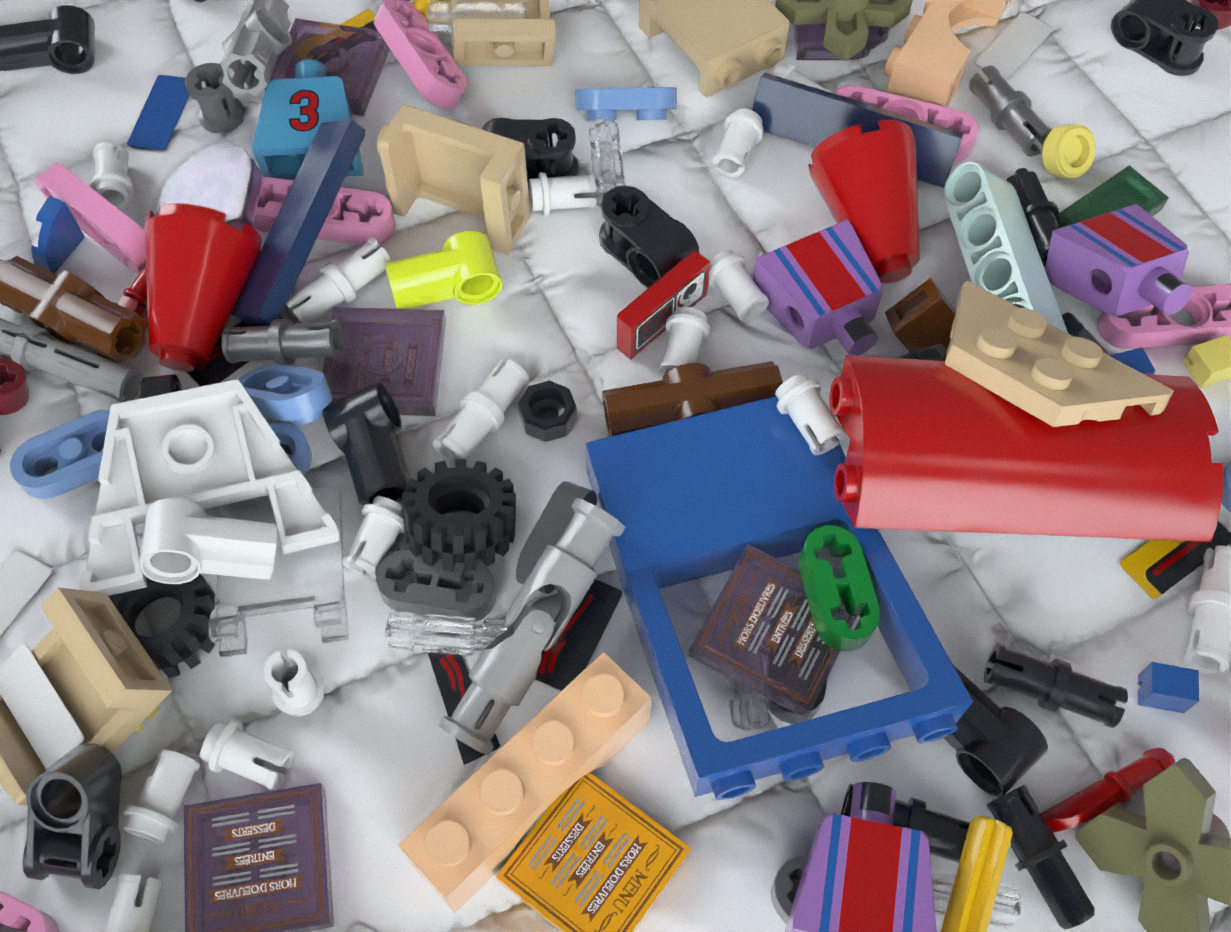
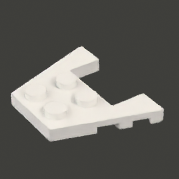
[80,379,339,596]

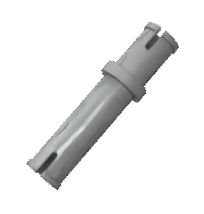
[0,318,142,402]

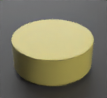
[1042,124,1096,178]

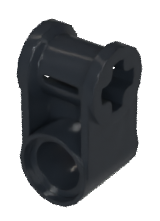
[1111,0,1218,76]
[482,117,579,188]
[599,185,699,288]
[22,744,122,890]

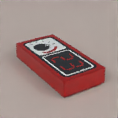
[617,251,710,360]

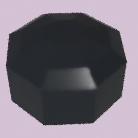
[518,380,577,442]

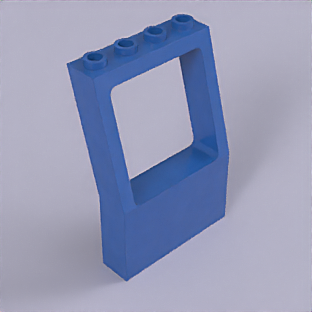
[585,397,973,800]

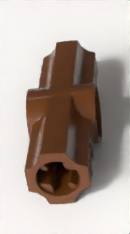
[0,255,148,363]
[602,361,783,437]

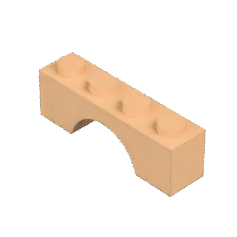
[884,0,1011,108]
[398,652,652,913]

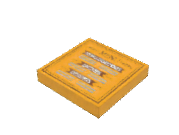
[496,772,691,932]

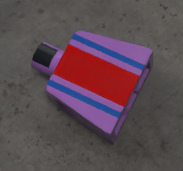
[1045,204,1192,316]
[753,219,883,356]
[785,782,937,932]

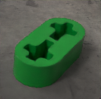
[798,525,880,651]

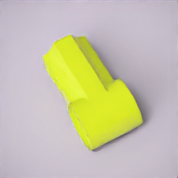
[385,230,503,312]

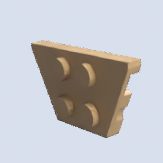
[945,281,1174,427]

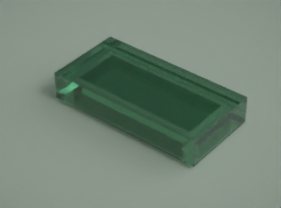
[1057,165,1169,228]

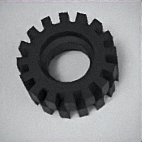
[402,459,516,572]
[108,573,222,678]

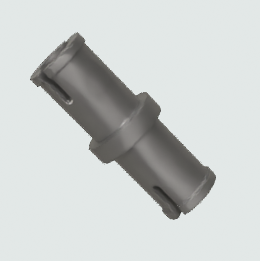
[969,65,1052,157]
[222,319,344,365]

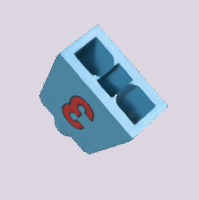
[252,59,364,180]

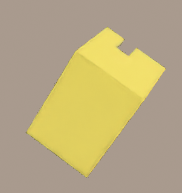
[1182,335,1231,389]

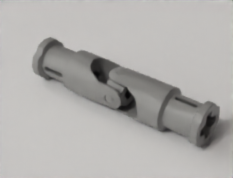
[438,498,626,756]

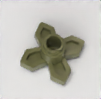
[775,0,913,61]
[1075,758,1231,932]

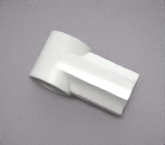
[139,498,278,584]

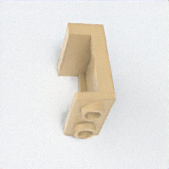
[450,0,556,66]
[639,0,790,97]
[377,104,531,255]
[0,587,173,805]

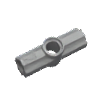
[220,0,292,96]

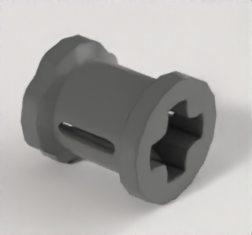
[185,63,244,133]

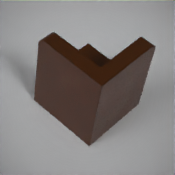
[884,278,957,352]

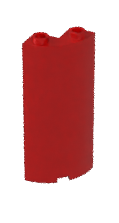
[829,355,1224,542]

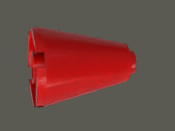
[808,120,920,283]
[145,203,262,372]

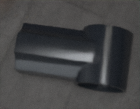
[0,5,95,74]
[323,382,410,506]
[943,665,1048,798]

